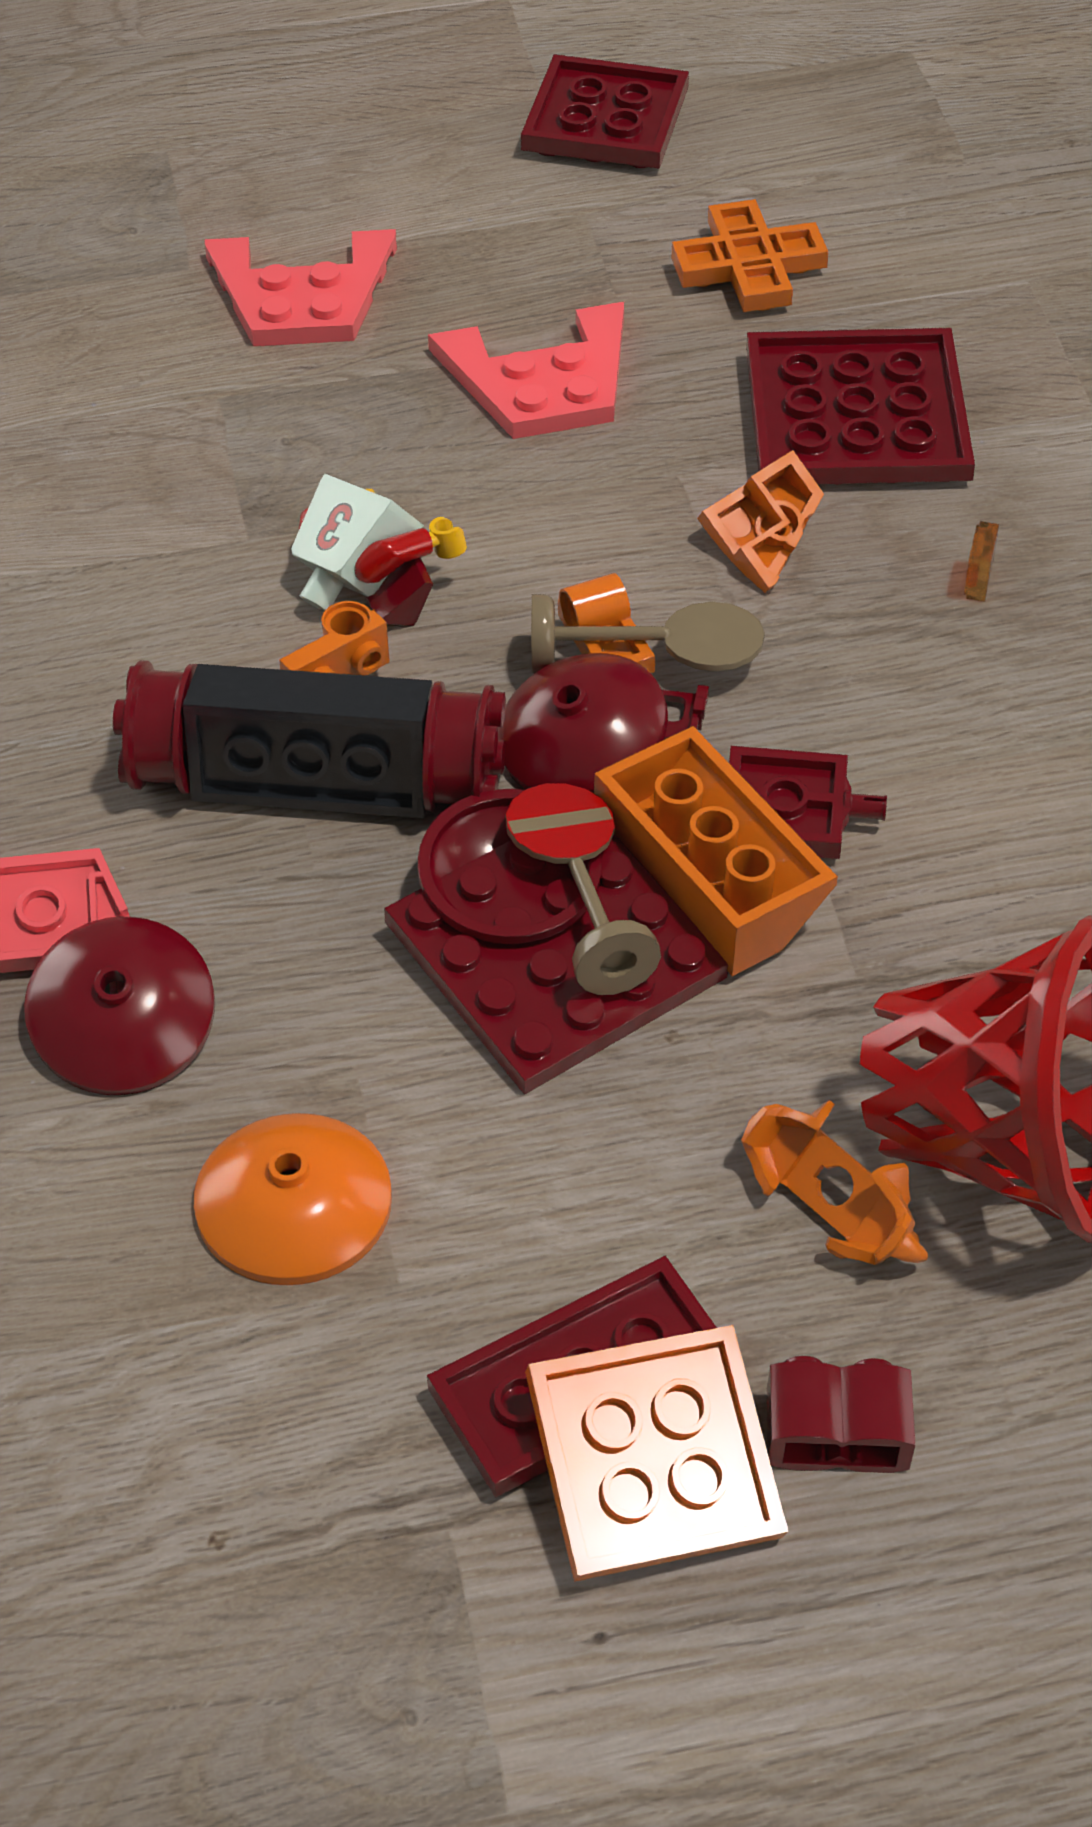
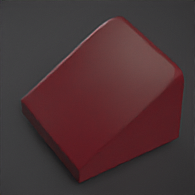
[366,557,433,626]

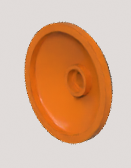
[194,1113,392,1285]

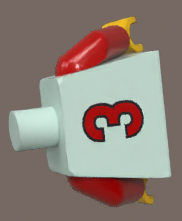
[291,474,467,611]

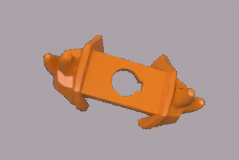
[741,1100,928,1265]

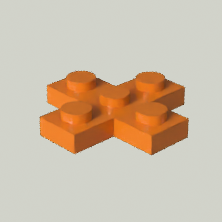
[671,199,828,312]

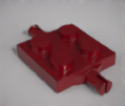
[729,746,887,859]

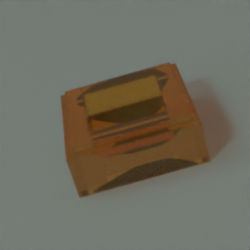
[964,521,999,602]

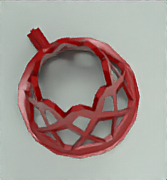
[859,915,1092,1243]

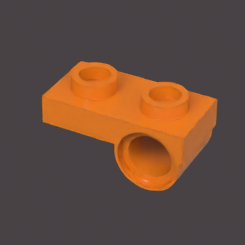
[558,573,655,673]
[279,601,390,676]

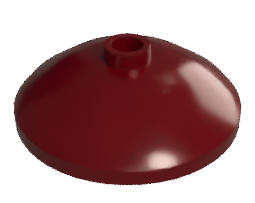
[498,653,668,793]
[418,789,602,944]
[24,916,215,1095]

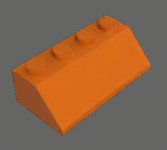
[594,726,838,976]

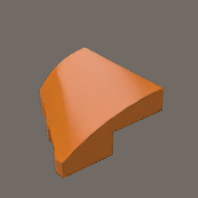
[697,450,824,593]

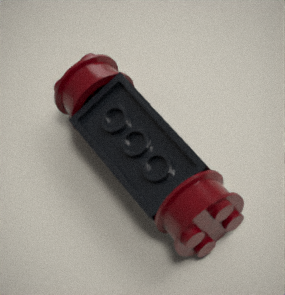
[113,660,506,818]

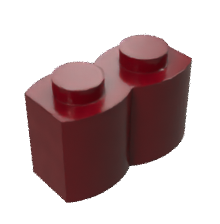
[767,1356,915,1473]

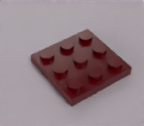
[521,54,689,169]

